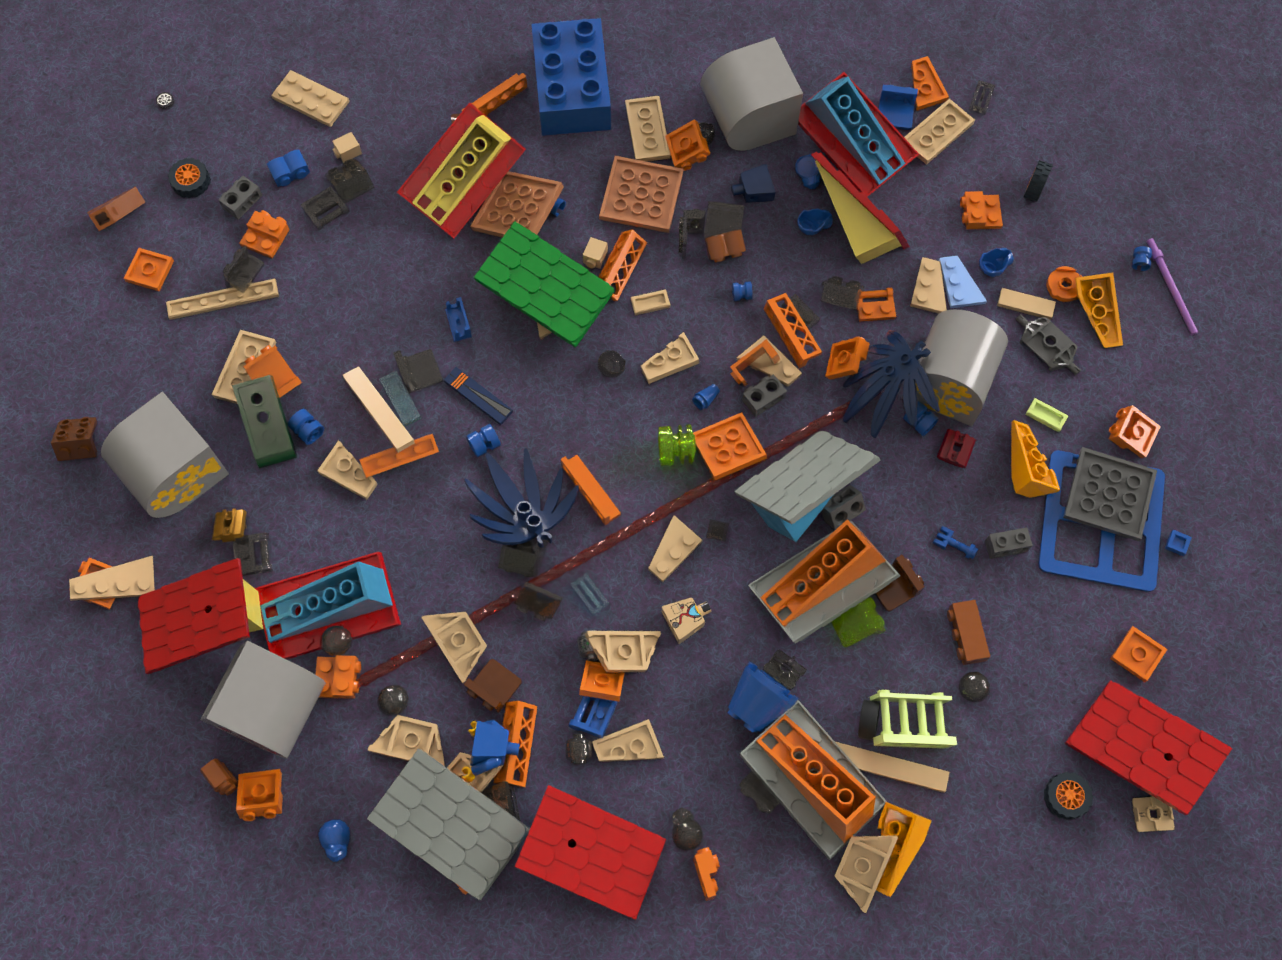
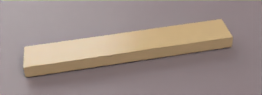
[166,279,279,320]
[343,367,415,453]
[835,742,950,793]

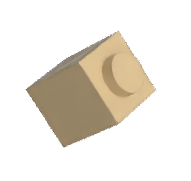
[332,132,362,163]
[583,237,608,269]

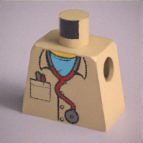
[661,598,712,644]

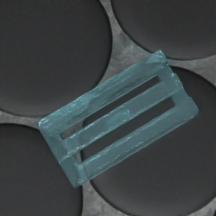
[570,573,609,616]

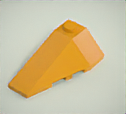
[1075,273,1123,348]
[1011,420,1060,498]
[876,802,932,897]

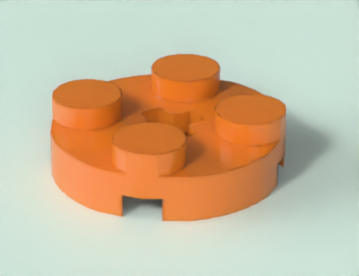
[1046,266,1083,302]

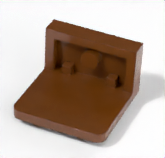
[51,417,97,461]
[875,555,924,612]
[463,659,522,714]

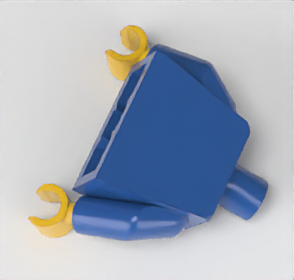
[462,720,520,782]

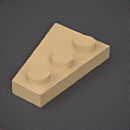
[910,257,947,313]
[737,336,802,386]
[318,440,378,500]
[648,515,702,582]
[592,719,664,762]

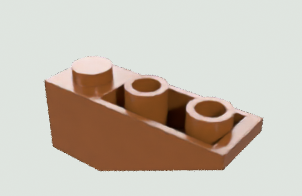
[87,186,145,231]

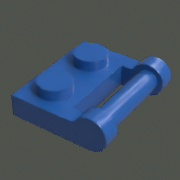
[568,696,618,738]

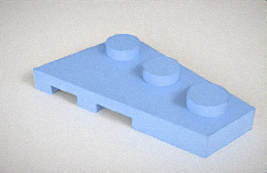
[939,256,987,308]

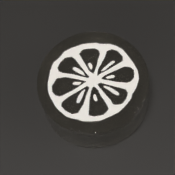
[156,92,175,110]

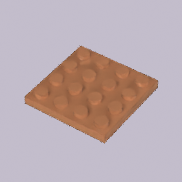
[599,156,684,233]
[470,171,564,237]

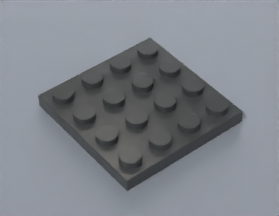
[1063,447,1157,541]

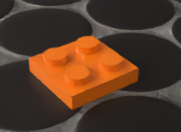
[124,248,174,291]
[1110,626,1167,682]
[579,660,625,702]

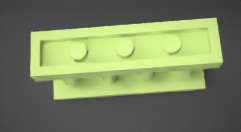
[870,690,957,748]

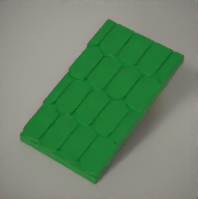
[474,221,615,348]

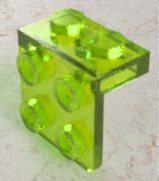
[831,597,886,647]

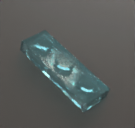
[380,371,421,427]

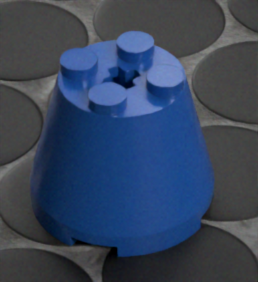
[727,661,798,733]

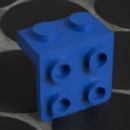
[879,85,918,130]

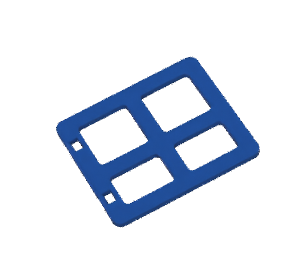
[1039,450,1165,592]

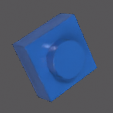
[1165,530,1192,556]

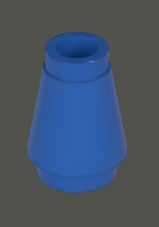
[692,384,720,410]

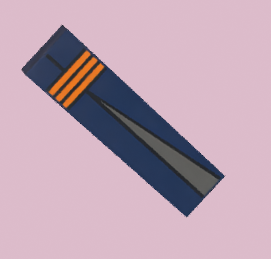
[444,367,513,425]

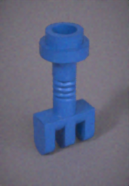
[933,526,978,559]

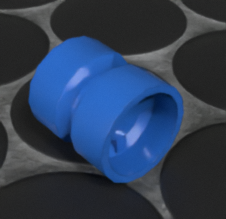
[903,401,939,436]
[288,409,325,445]
[466,424,501,457]

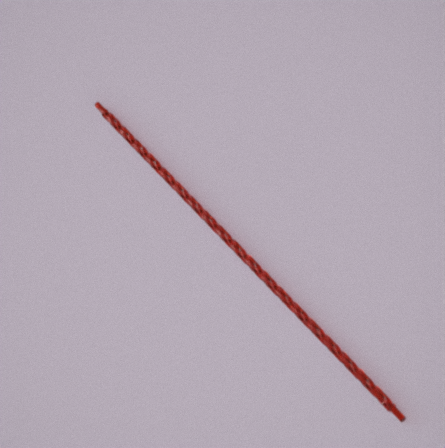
[355,392,881,688]

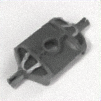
[1016,314,1081,376]

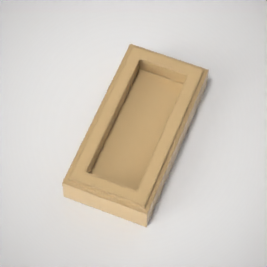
[631,289,670,315]

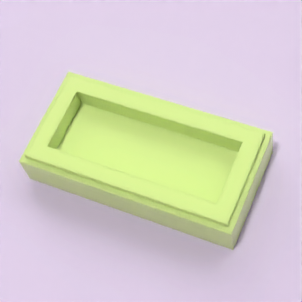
[1025,398,1068,432]

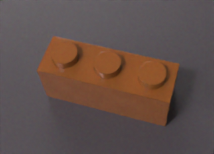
[947,600,990,665]

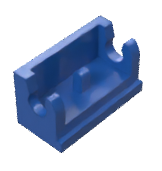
[445,297,472,342]

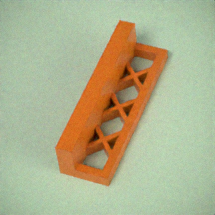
[462,73,527,115]
[599,229,647,301]
[764,293,822,368]
[359,434,439,478]
[561,455,621,525]
[493,701,537,787]

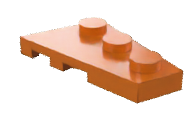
[911,56,949,111]

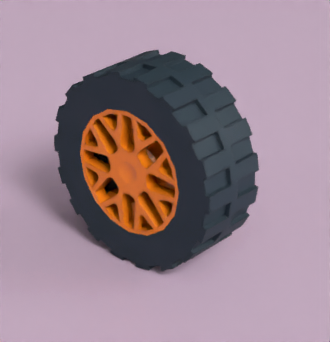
[168,158,211,198]
[1023,160,1053,202]
[1044,772,1093,820]

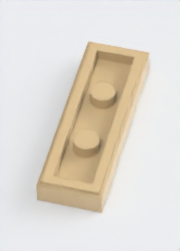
[997,288,1056,320]

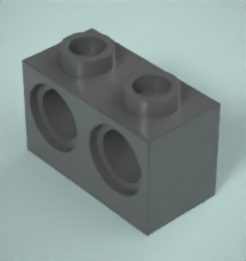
[219,176,263,220]
[742,374,787,417]
[821,485,866,530]
[985,527,1033,559]

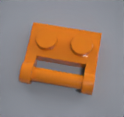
[855,287,896,322]

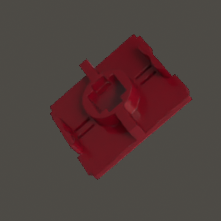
[937,429,976,468]

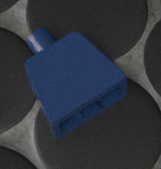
[731,164,775,203]

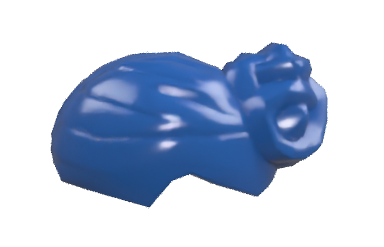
[795,154,820,189]
[797,208,833,235]
[979,248,1014,277]
[318,819,350,862]

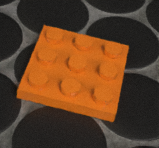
[691,412,767,480]

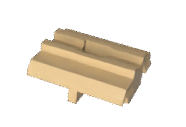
[1132,796,1174,832]

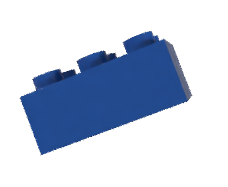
[531,18,611,136]

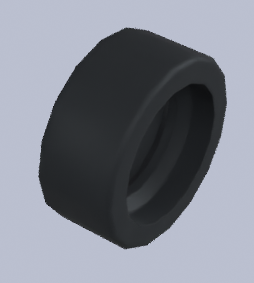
[858,699,880,740]

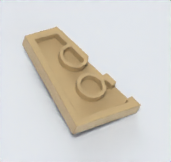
[641,332,699,384]

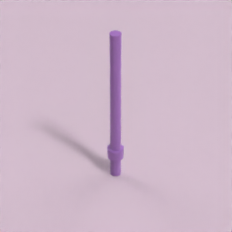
[1146,238,1198,335]

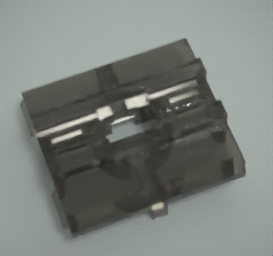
[763,649,807,690]

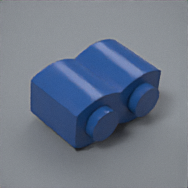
[267,150,310,187]

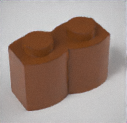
[704,229,746,262]
[200,759,238,796]

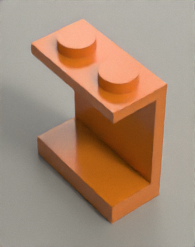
[730,339,781,386]
[243,345,302,398]

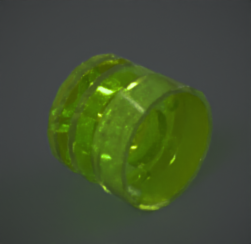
[658,424,696,466]

